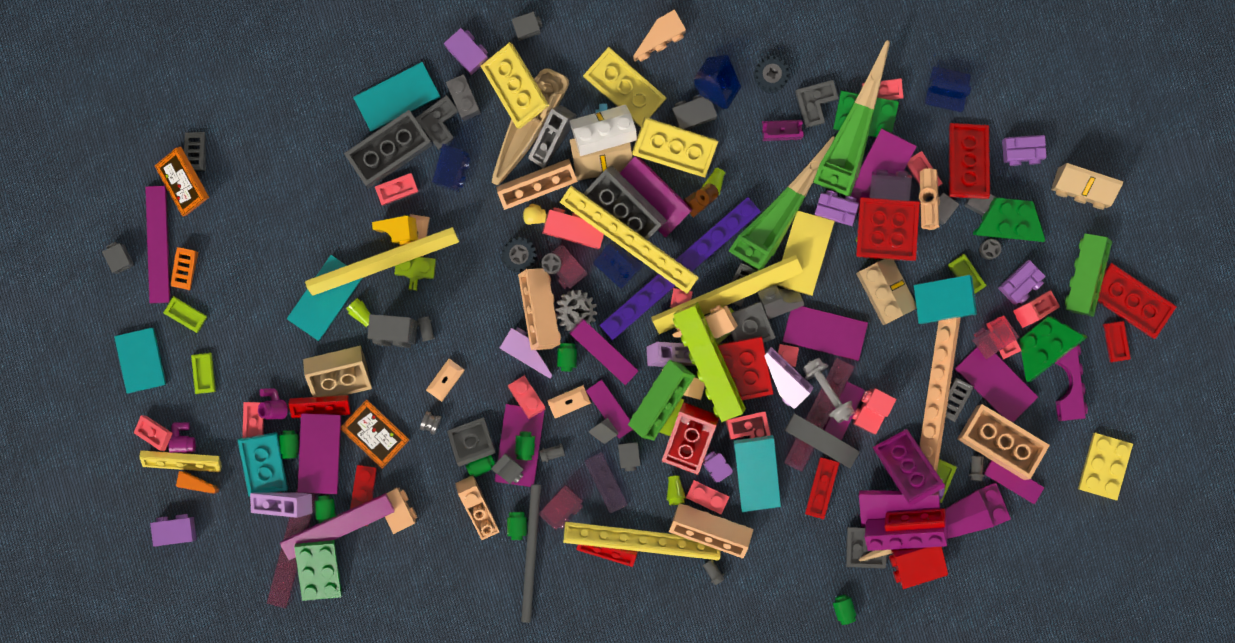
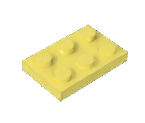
[1078,433,1133,500]

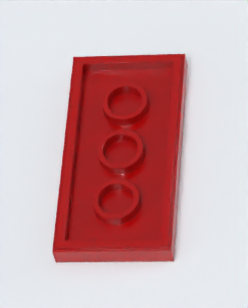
[949,123,990,199]
[1098,263,1177,339]

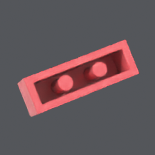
[542,208,604,249]

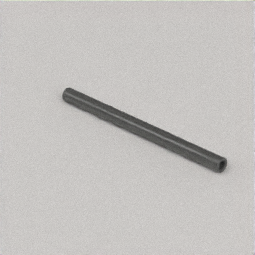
[521,484,541,623]

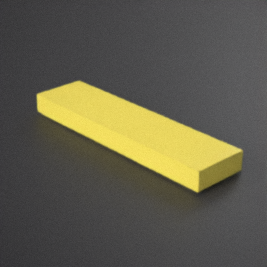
[139,451,222,472]

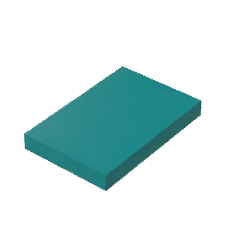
[914,275,977,324]
[114,328,166,394]
[238,432,288,497]

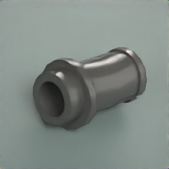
[417,316,435,342]
[539,444,565,463]
[969,456,985,481]
[702,560,725,585]

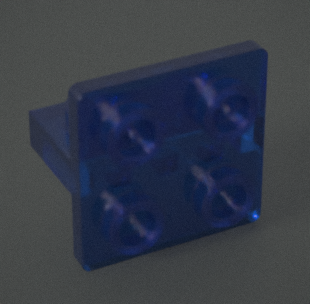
[925,66,971,112]
[593,241,645,289]

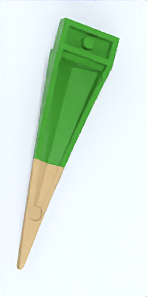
[813,40,890,196]
[729,136,835,270]

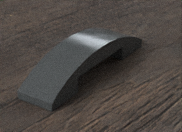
[784,413,860,468]

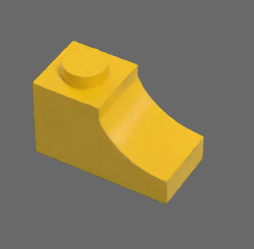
[372,216,418,246]

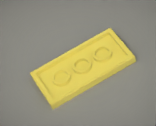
[481,42,549,129]
[583,47,667,127]
[632,117,718,178]
[775,211,834,296]

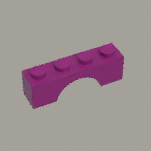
[1054,344,1088,421]
[864,519,948,551]

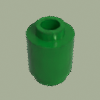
[557,343,577,372]
[279,430,300,459]
[515,431,535,460]
[465,455,495,477]
[314,495,336,523]
[507,512,527,540]
[832,594,857,625]

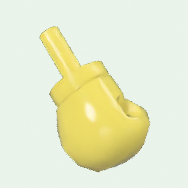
[523,204,547,225]

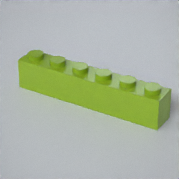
[673,302,746,422]

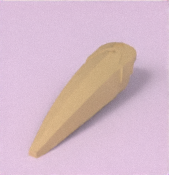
[492,69,569,185]

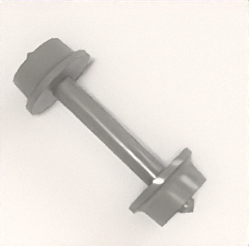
[803,358,855,423]

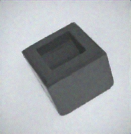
[589,418,619,444]

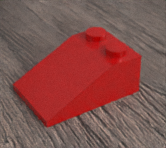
[662,402,720,475]

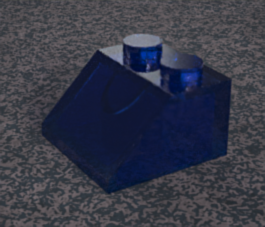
[694,55,741,109]
[432,144,471,192]

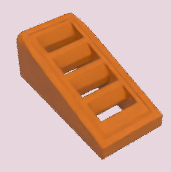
[171,247,199,290]
[176,471,219,494]

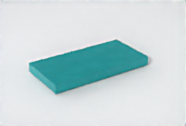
[353,62,440,132]
[287,255,364,341]
[734,435,781,512]

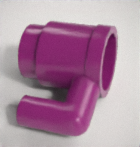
[258,388,288,419]
[169,422,196,454]

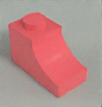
[1013,290,1060,328]

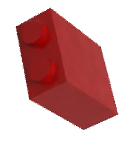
[889,547,948,589]

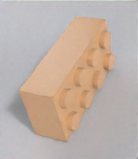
[958,404,1050,480]

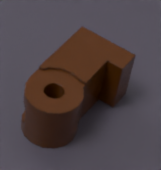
[683,183,719,217]

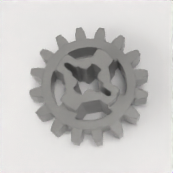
[555,290,597,331]

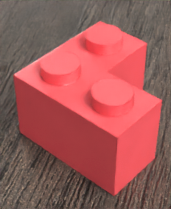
[852,388,896,434]
[726,411,771,439]

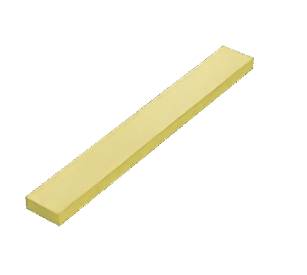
[560,186,699,294]
[305,227,459,296]
[651,255,803,334]
[563,522,721,560]

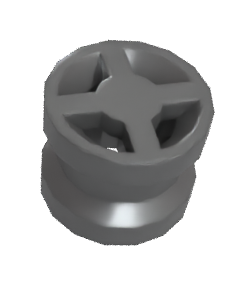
[979,239,1001,260]
[542,253,562,274]
[420,411,442,435]

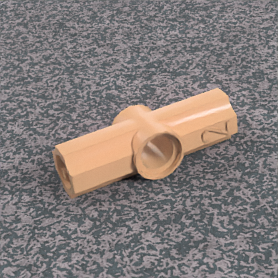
[919,168,940,230]

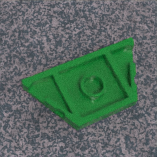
[973,198,1045,242]
[1019,316,1087,382]

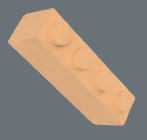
[496,159,578,210]
[518,268,561,350]
[669,503,753,558]

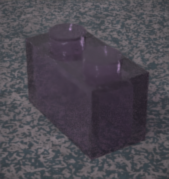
[870,169,912,201]

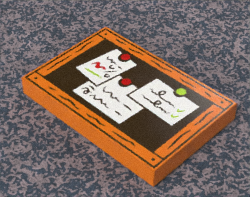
[155,147,209,216]
[341,400,410,468]

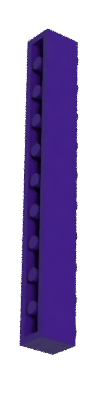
[600,197,761,341]

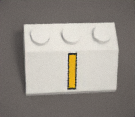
[569,105,637,156]

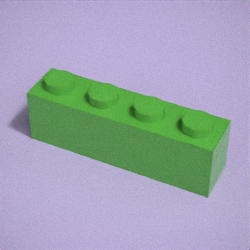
[1065,233,1112,317]
[628,360,695,440]

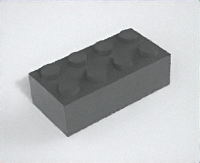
[344,110,433,188]
[583,166,667,240]
[367,314,418,348]

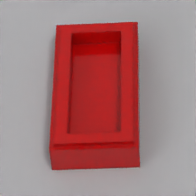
[1103,321,1131,362]

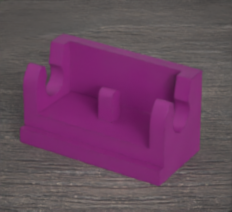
[762,120,803,141]

